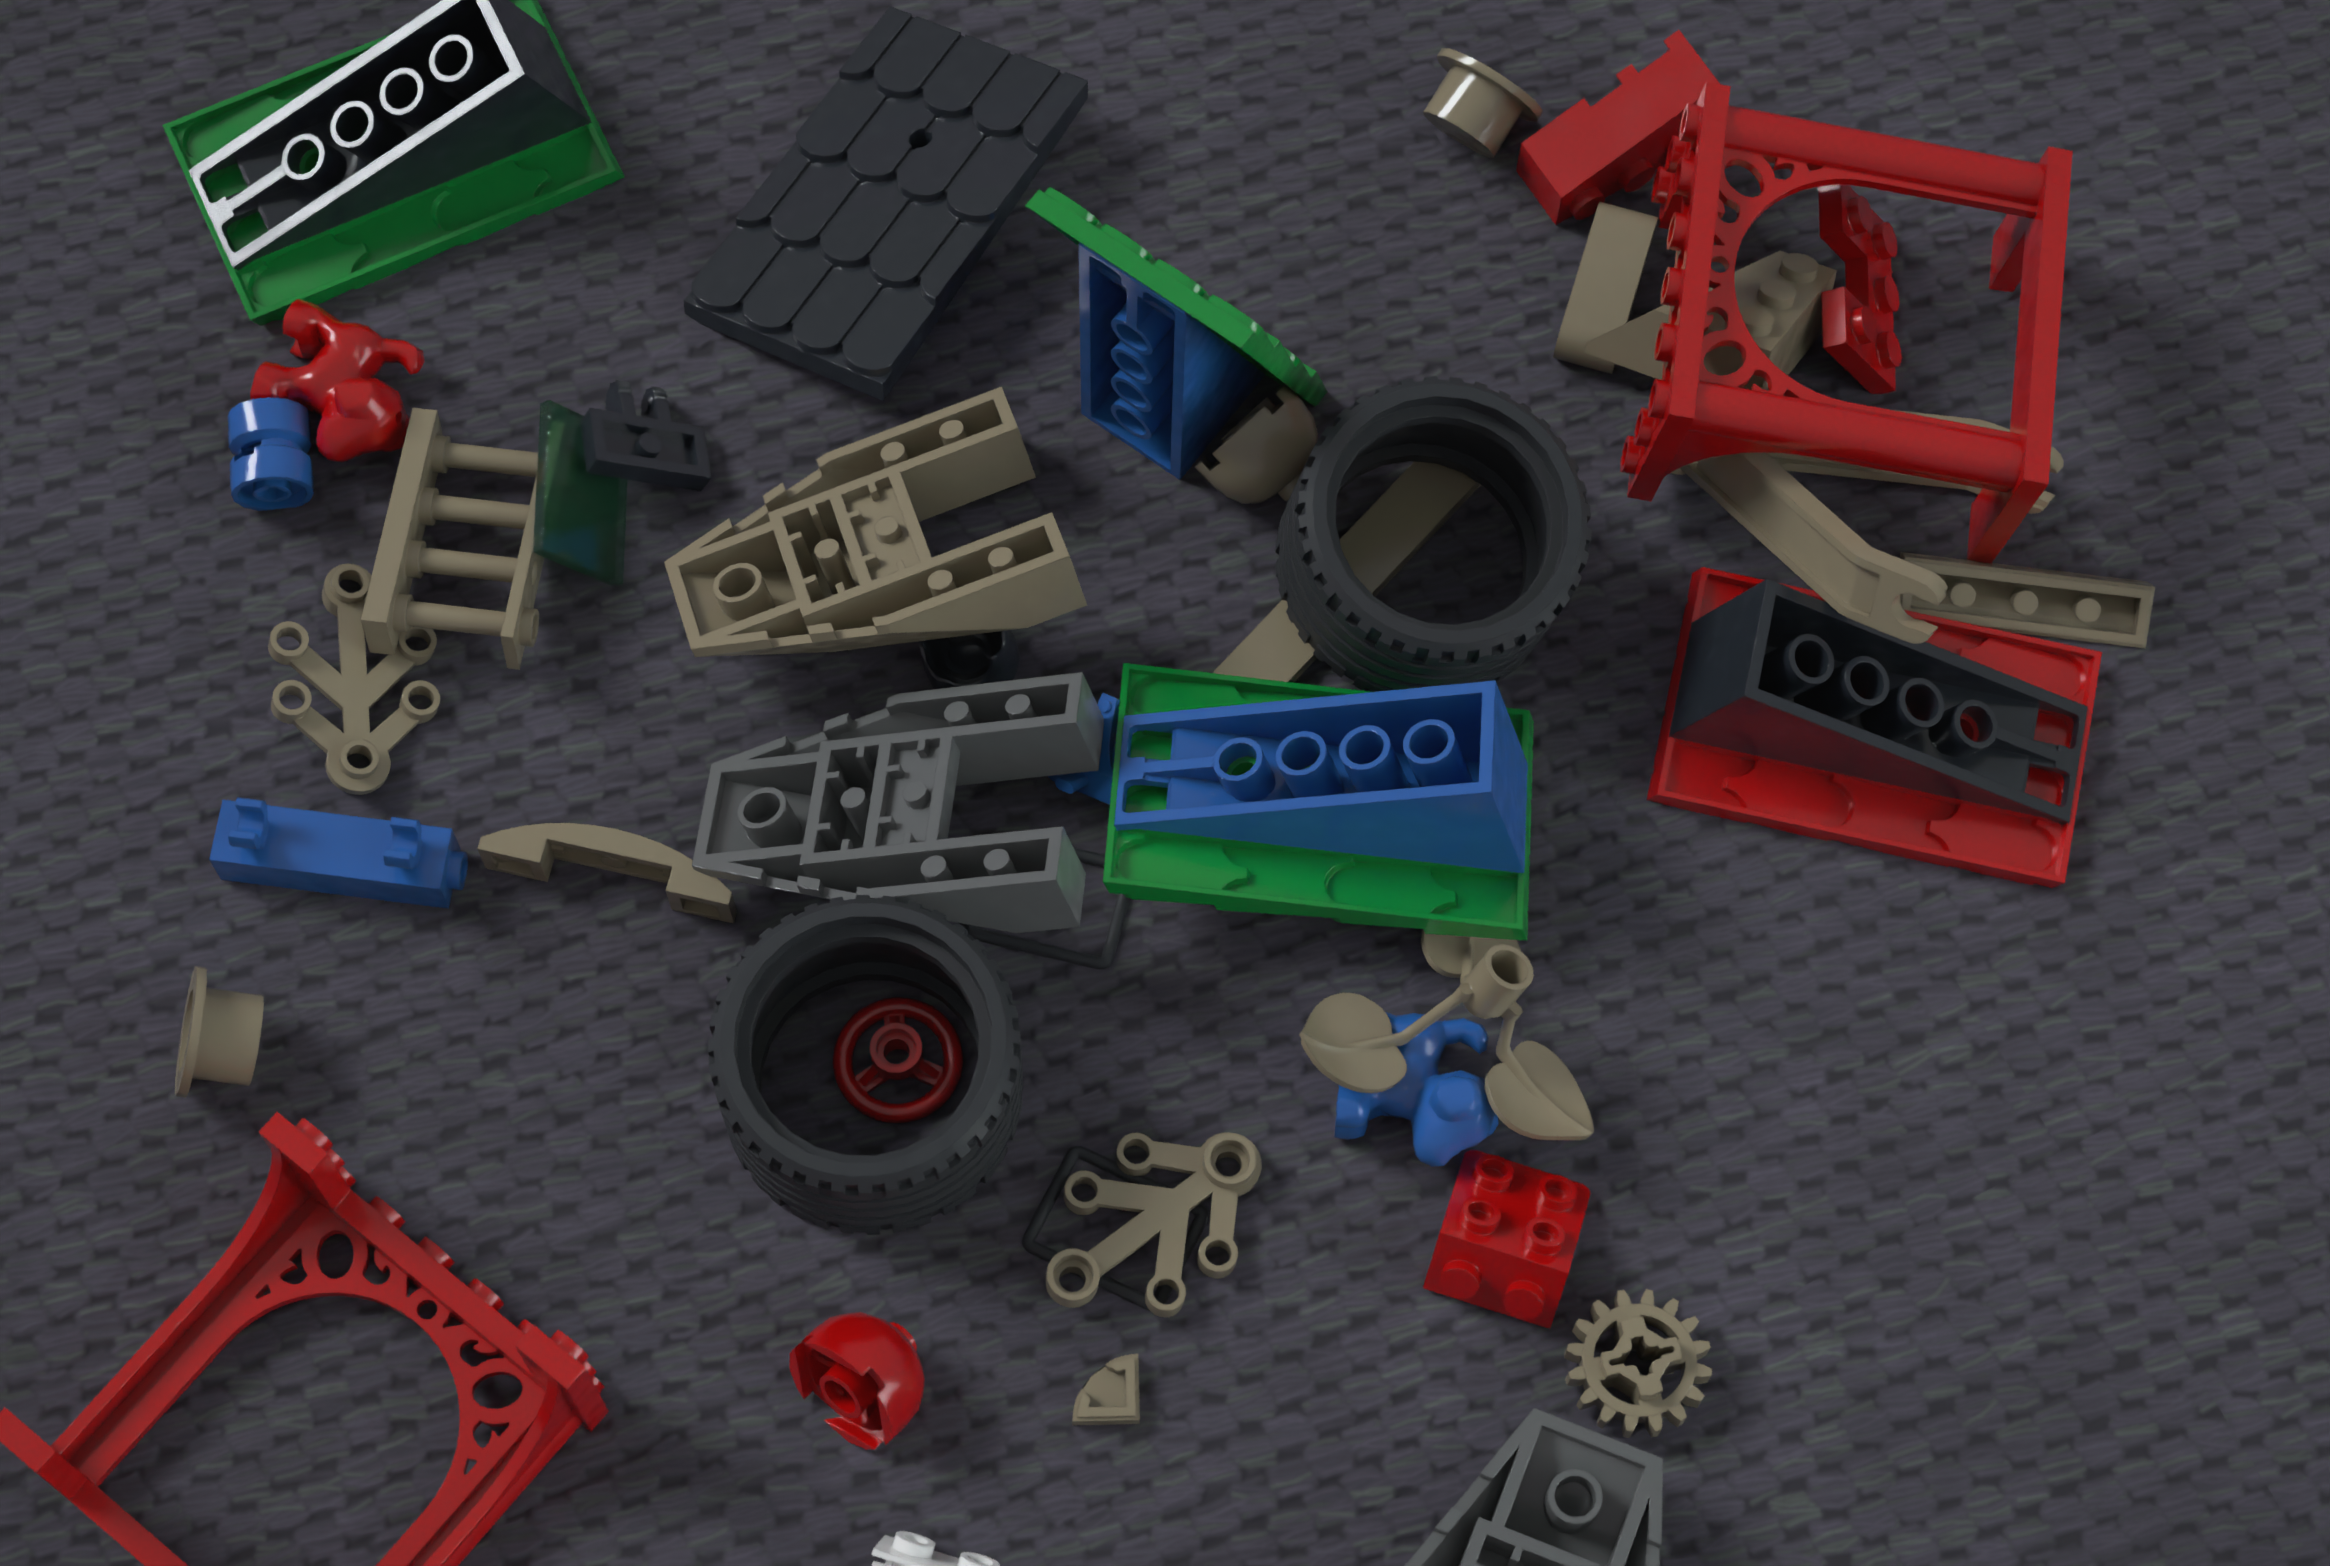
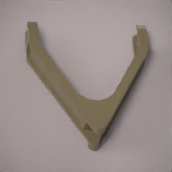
[1671,409,2064,644]

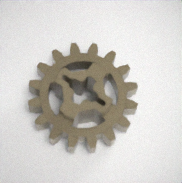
[1564,1289,1712,1438]

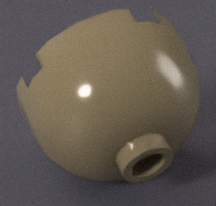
[1195,384,1318,504]

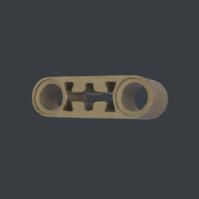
[1553,201,1658,374]

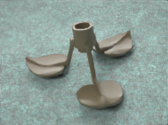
[1299,930,1594,1140]

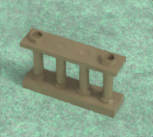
[361,408,574,670]

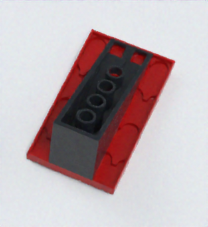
[1647,567,2102,888]

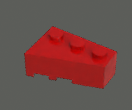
[1516,30,1720,225]

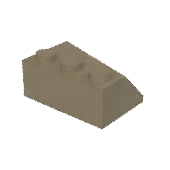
[1584,251,1837,391]

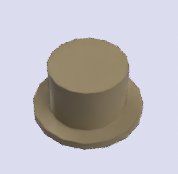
[1423,48,1543,158]
[175,966,264,1098]

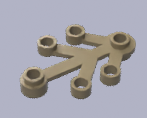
[268,564,440,795]
[1045,1132,1262,1317]

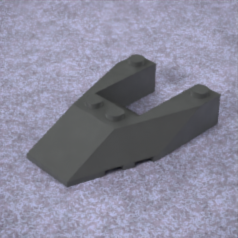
[692,672,1104,933]
[1404,1408,1663,1566]

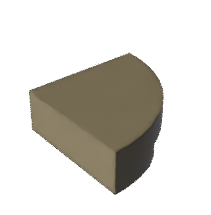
[1072,1354,1140,1425]

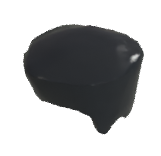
[918,630,1020,689]

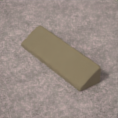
[1900,552,2155,648]

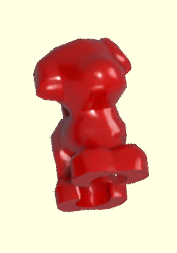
[250,299,425,462]

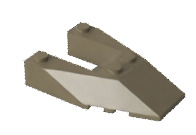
[664,386,1087,657]

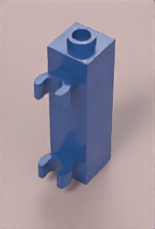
[209,797,468,909]

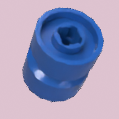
[228,397,314,511]

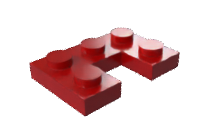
[1818,185,1902,394]

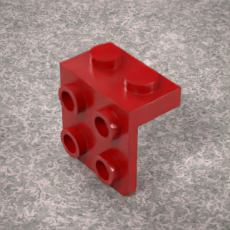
[1423,1150,1590,1329]

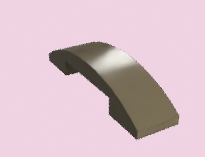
[477,823,737,923]

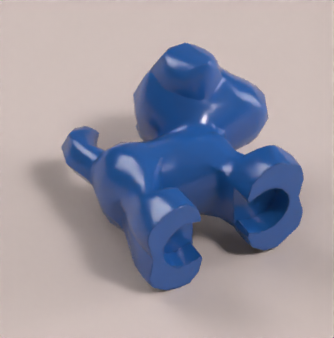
[1334,1011,1499,1167]

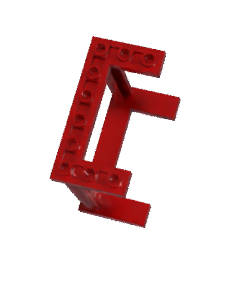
[1620,82,2073,564]
[0,1112,609,1566]

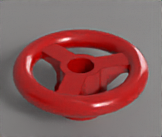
[833,997,963,1123]

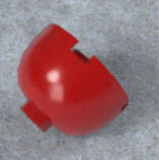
[789,1312,925,1450]

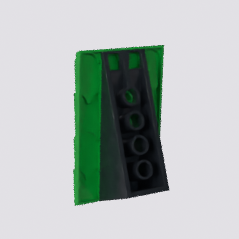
[162,0,625,326]

